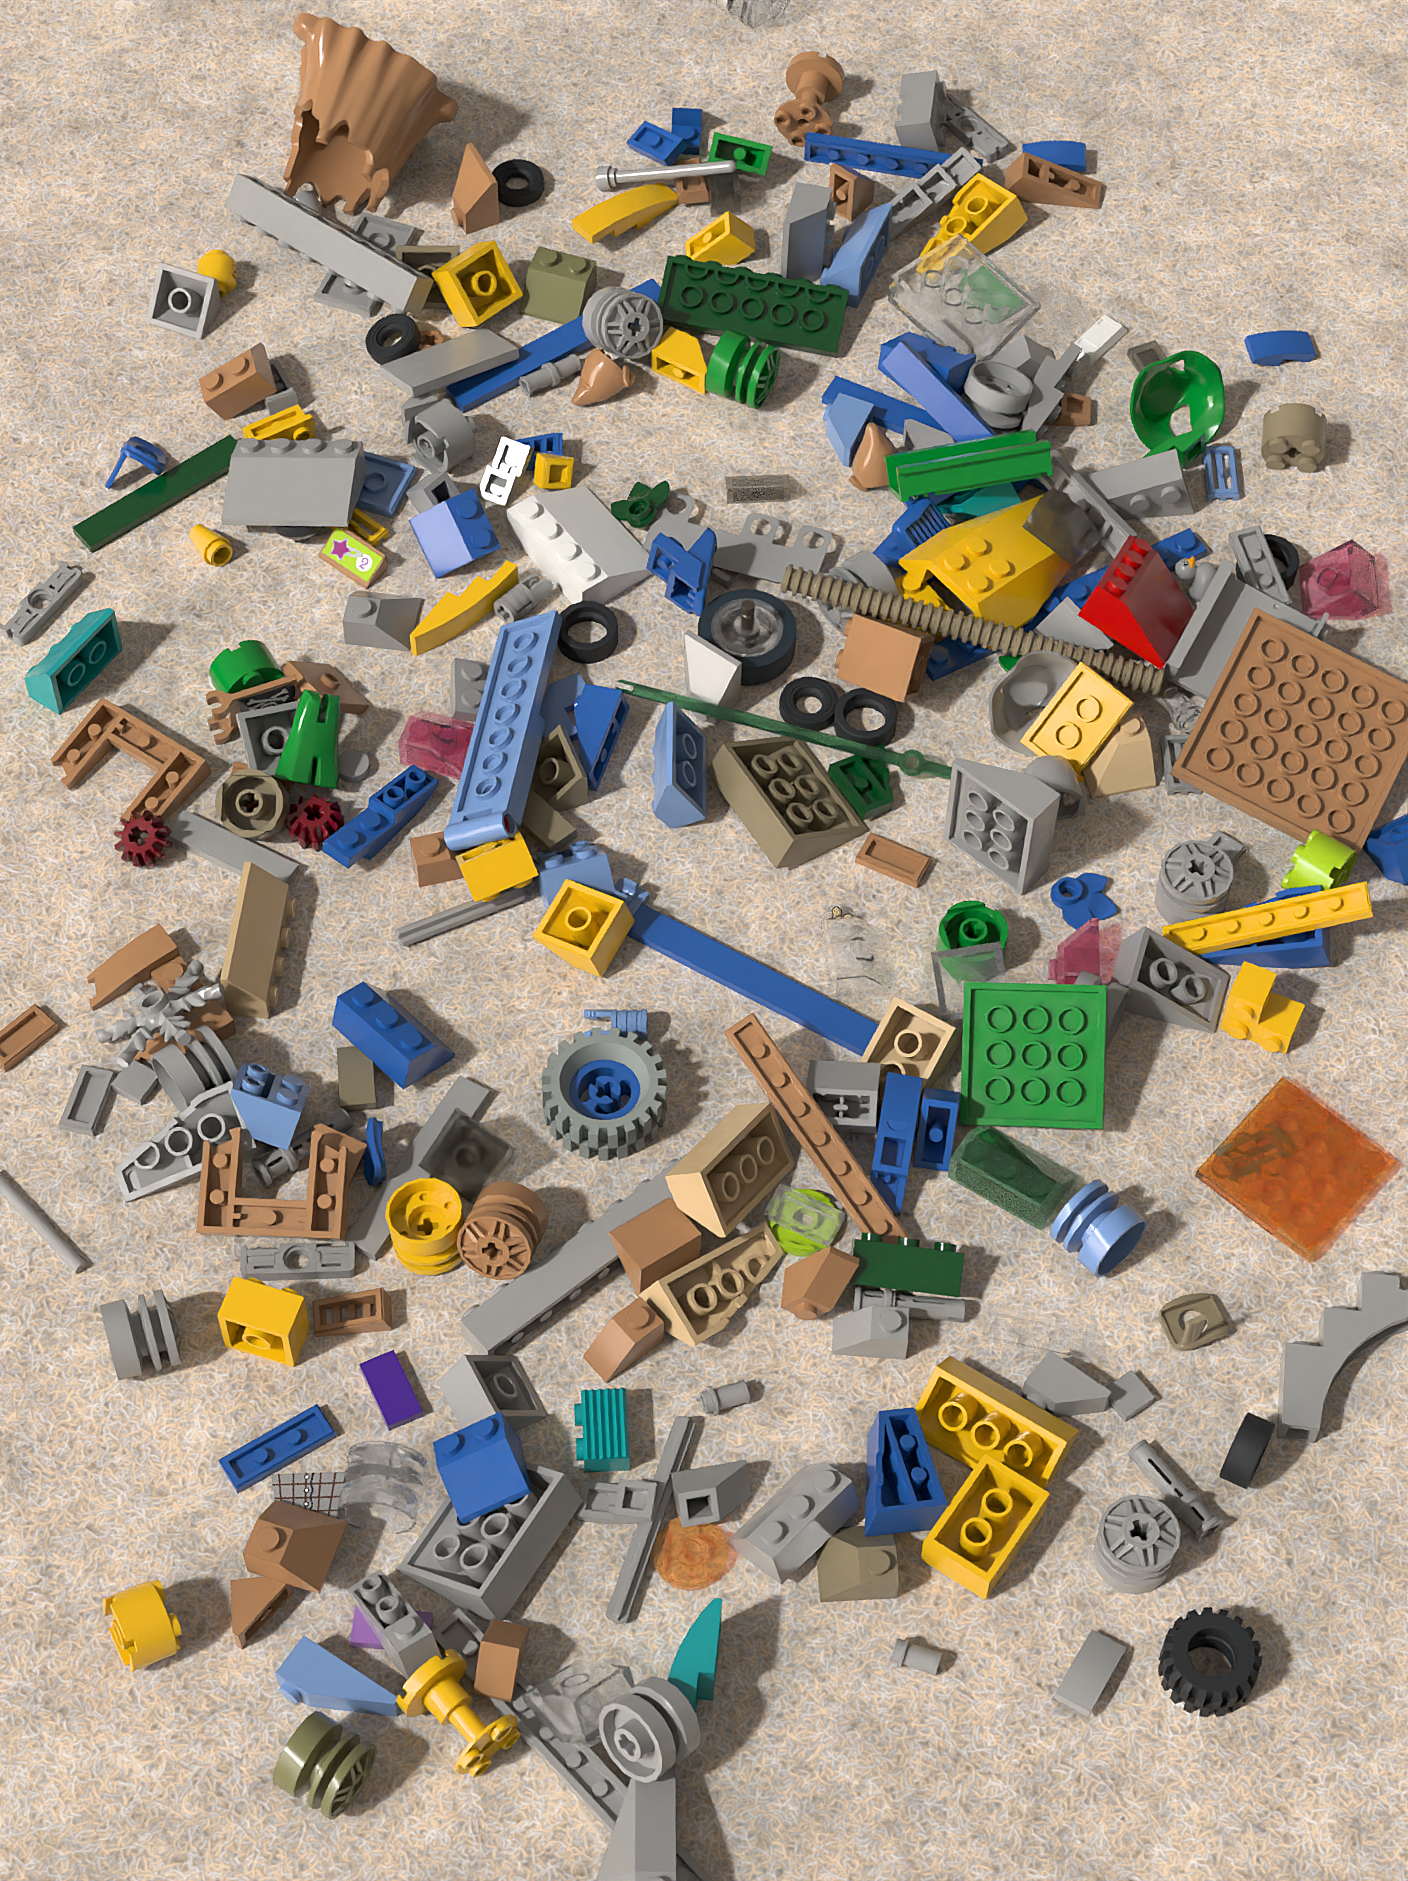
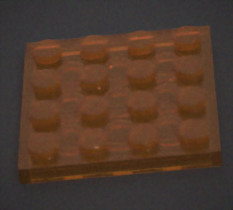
[1195,1077,1397,1263]

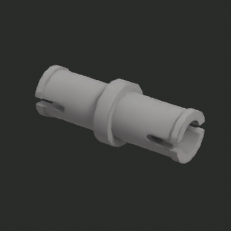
[519,354,582,396]

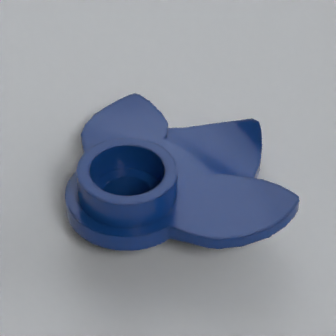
[1050,873,1117,932]

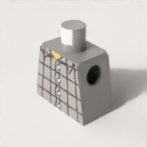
[272,1472,347,1520]

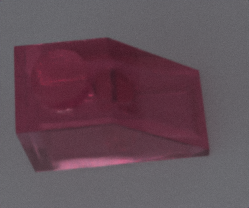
[1048,918,1100,985]

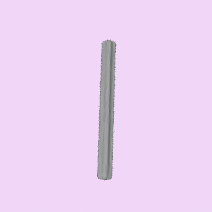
[606,1416,696,1624]

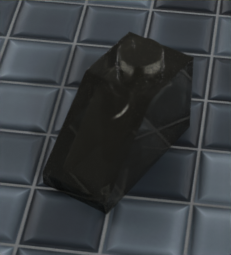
[704,169,741,218]

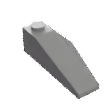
[114,1081,269,1203]
[596,1765,676,1881]

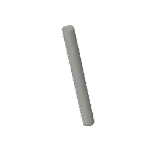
[0,1173,87,1274]

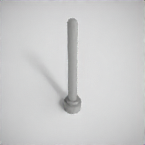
[596,160,737,191]

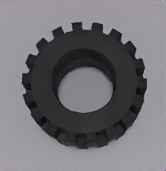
[1158,1607,1262,1717]

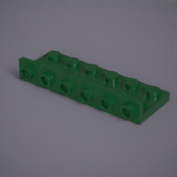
[657,255,849,358]

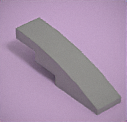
[889,146,984,242]

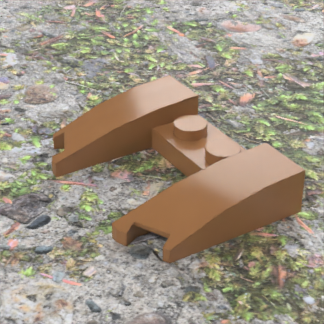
[50,697,211,822]
[87,923,236,1063]
[196,1127,349,1242]

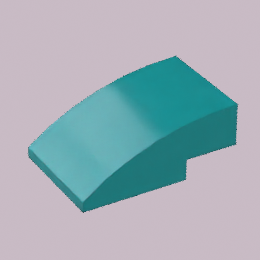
[667,1598,722,1713]

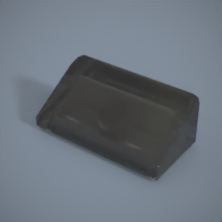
[725,474,791,504]

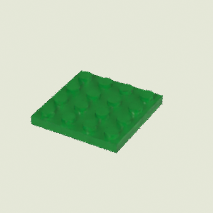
[960,982,1108,1129]

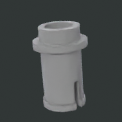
[700,1379,750,1415]
[890,1637,942,1676]

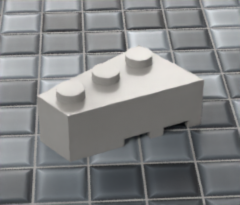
[894,70,947,152]
[1083,449,1194,520]

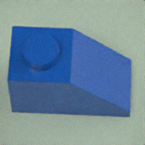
[913,1087,960,1172]

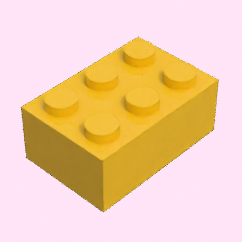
[921,1453,1050,1600]

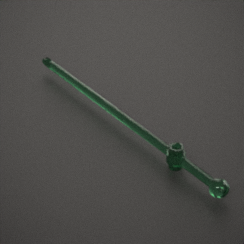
[615,679,952,780]

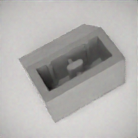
[806,1060,881,1134]

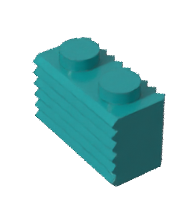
[574,1387,630,1473]

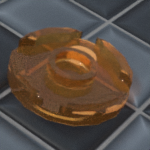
[652,1517,729,1591]

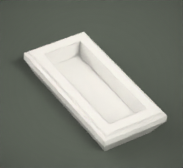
[1074,315,1127,367]

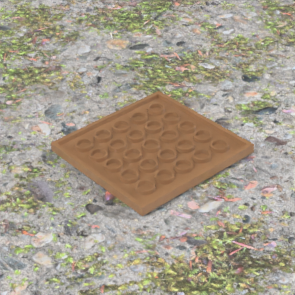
[1170,607,1408,858]

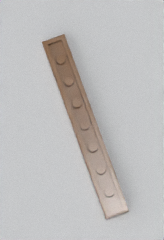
[724,1012,910,1244]

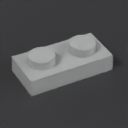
[451,658,487,722]

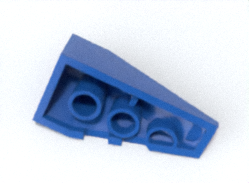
[1197,885,1330,969]

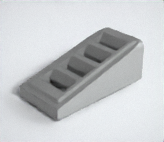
[262,360,300,416]

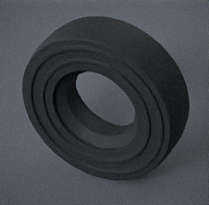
[492,159,544,207]
[365,313,421,365]
[779,677,839,733]

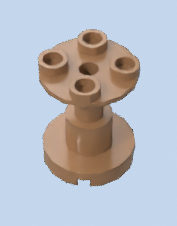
[774,51,845,147]

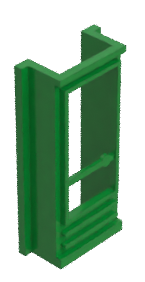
[883,429,1053,503]

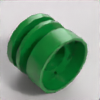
[705,329,781,409]

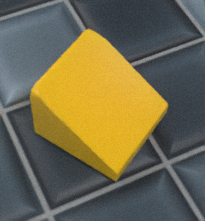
[534,453,574,489]

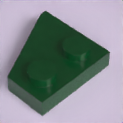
[827,744,894,820]

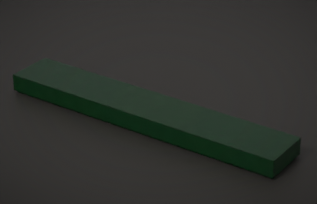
[72,434,237,553]

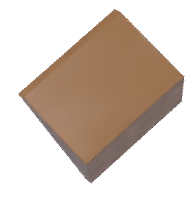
[608,1197,702,1297]

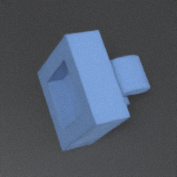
[609,878,649,916]

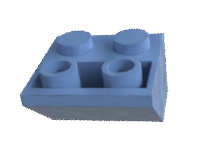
[532,840,616,909]
[230,1062,310,1150]

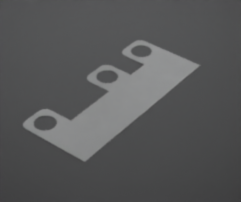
[642,492,832,584]

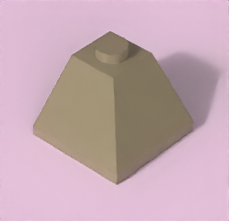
[816,1526,899,1602]

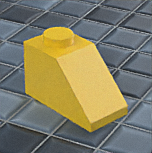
[685,211,755,265]
[651,327,707,394]

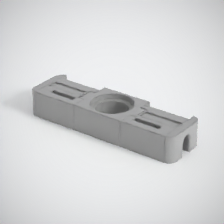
[942,93,1008,163]
[0,561,84,646]
[240,1242,356,1281]

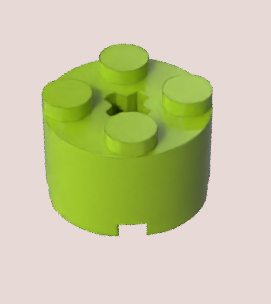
[1281,829,1358,891]

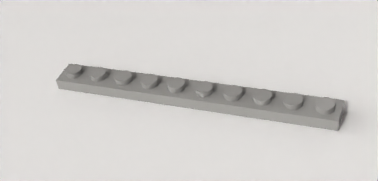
[432,1608,713,1881]

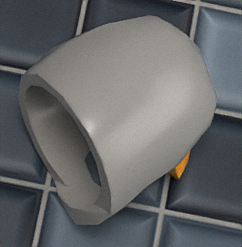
[1025,755,1085,820]

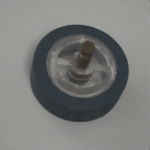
[698,589,797,686]

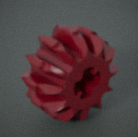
[286,793,344,852]
[113,810,173,868]

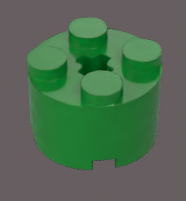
[209,640,285,694]
[936,900,1009,981]

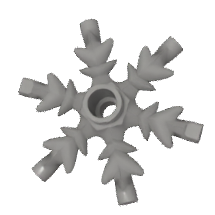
[96,960,226,1068]

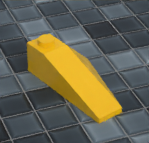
[913,173,1028,283]

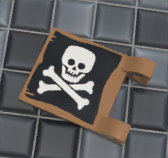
[206,674,298,745]

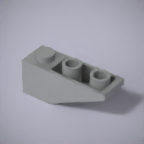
[347,1569,443,1680]

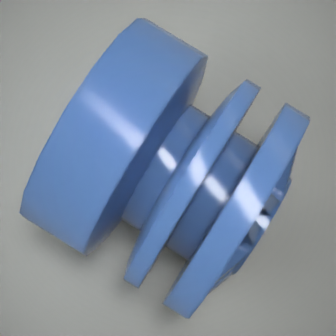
[1049,1179,1148,1278]

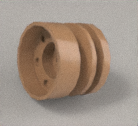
[457,1181,549,1280]

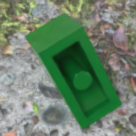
[707,132,773,176]

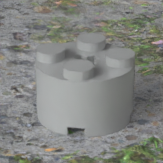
[404,398,477,474]

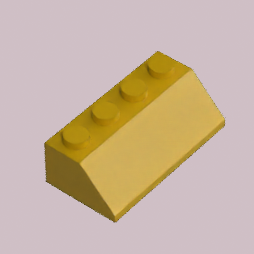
[915,1356,1079,1490]

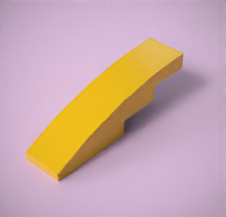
[572,182,679,245]
[410,560,519,656]

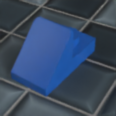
[671,107,703,155]

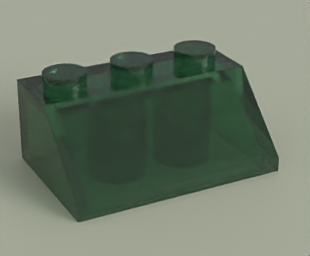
[948,1125,1077,1231]

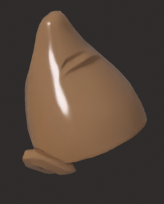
[571,348,635,406]
[848,422,898,492]

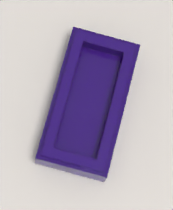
[359,1350,423,1431]

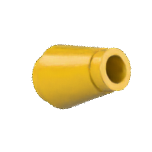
[189,524,233,567]

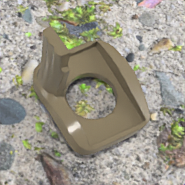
[1158,1293,1229,1351]

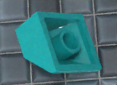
[936,482,1021,521]

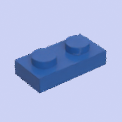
[626,121,688,166]

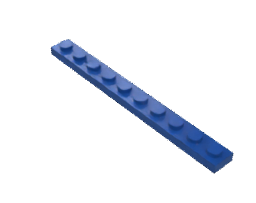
[926,528,1207,682]

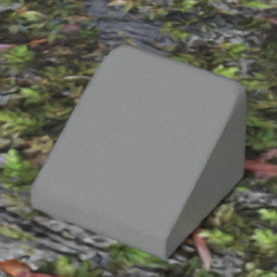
[401,393,439,427]

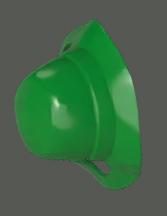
[1130,351,1225,450]

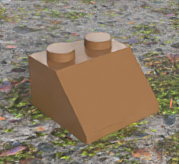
[199,342,277,420]

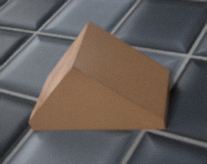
[314,1123,367,1190]
[230,1577,294,1650]
[473,1619,530,1703]

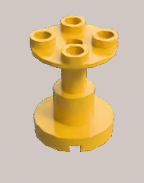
[396,1649,521,1778]

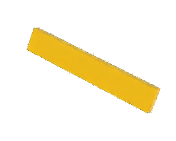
[1162,881,1374,956]

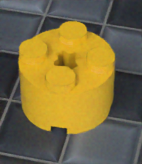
[102,1579,182,1672]

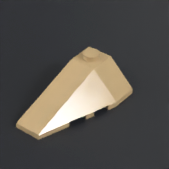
[639,1222,784,1347]

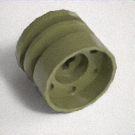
[272,1711,377,1820]

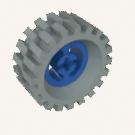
[542,1027,667,1161]

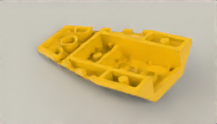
[898,492,1094,649]

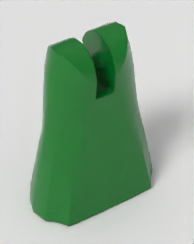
[274,689,341,789]

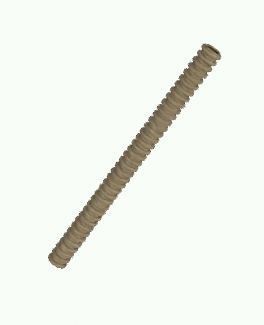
[780,564,1166,696]

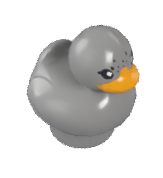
[1175,556,1217,602]

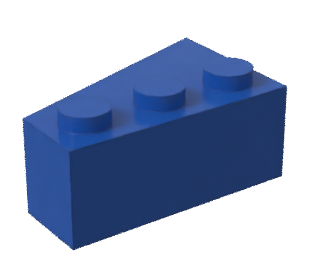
[878,331,977,397]
[865,1407,948,1537]

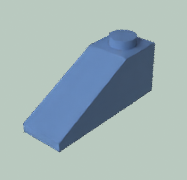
[275,1636,401,1717]

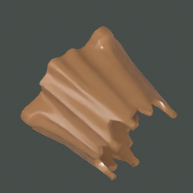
[283,13,459,216]

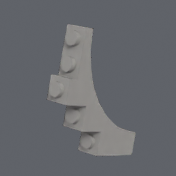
[1277,1271,1408,1443]

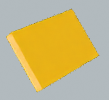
[1020,662,1135,774]

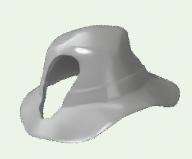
[988,650,1078,757]

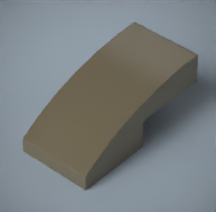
[337,1046,377,1111]

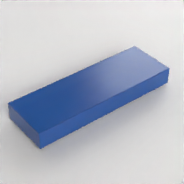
[218,1404,337,1494]

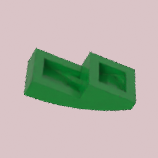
[1142,429,1206,469]

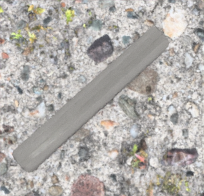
[395,886,525,947]

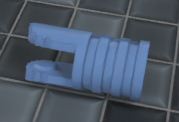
[584,1009,648,1040]

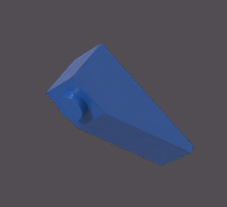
[574,684,630,792]

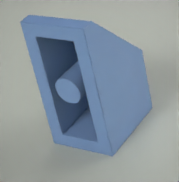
[823,393,874,467]

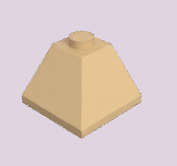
[1082,712,1156,800]

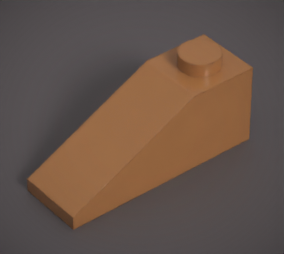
[1004,152,1101,209]

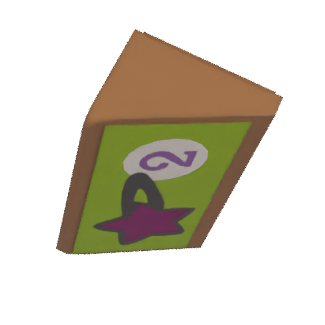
[318,527,388,590]

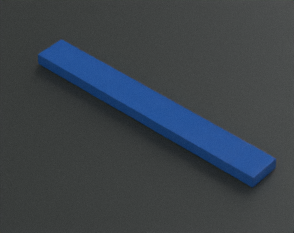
[446,278,661,414]
[822,375,1049,492]
[626,904,879,1056]

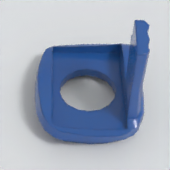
[105,436,166,489]
[361,1117,386,1187]

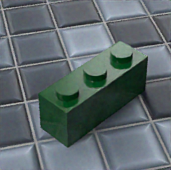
[849,1232,965,1297]

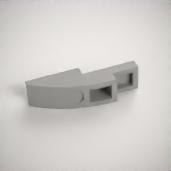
[1019,342,1082,442]

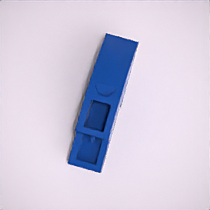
[322,764,439,869]
[869,1072,923,1216]

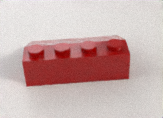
[1078,534,1195,670]

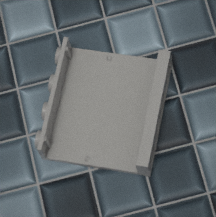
[1164,558,1329,701]

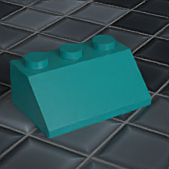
[24,608,123,715]

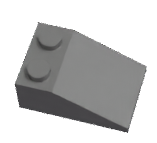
[1110,926,1229,1034]

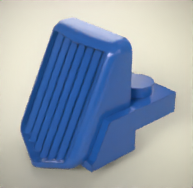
[872,495,951,585]
[646,528,717,617]

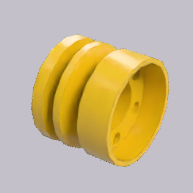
[385,1178,465,1276]

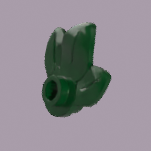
[611,480,671,528]

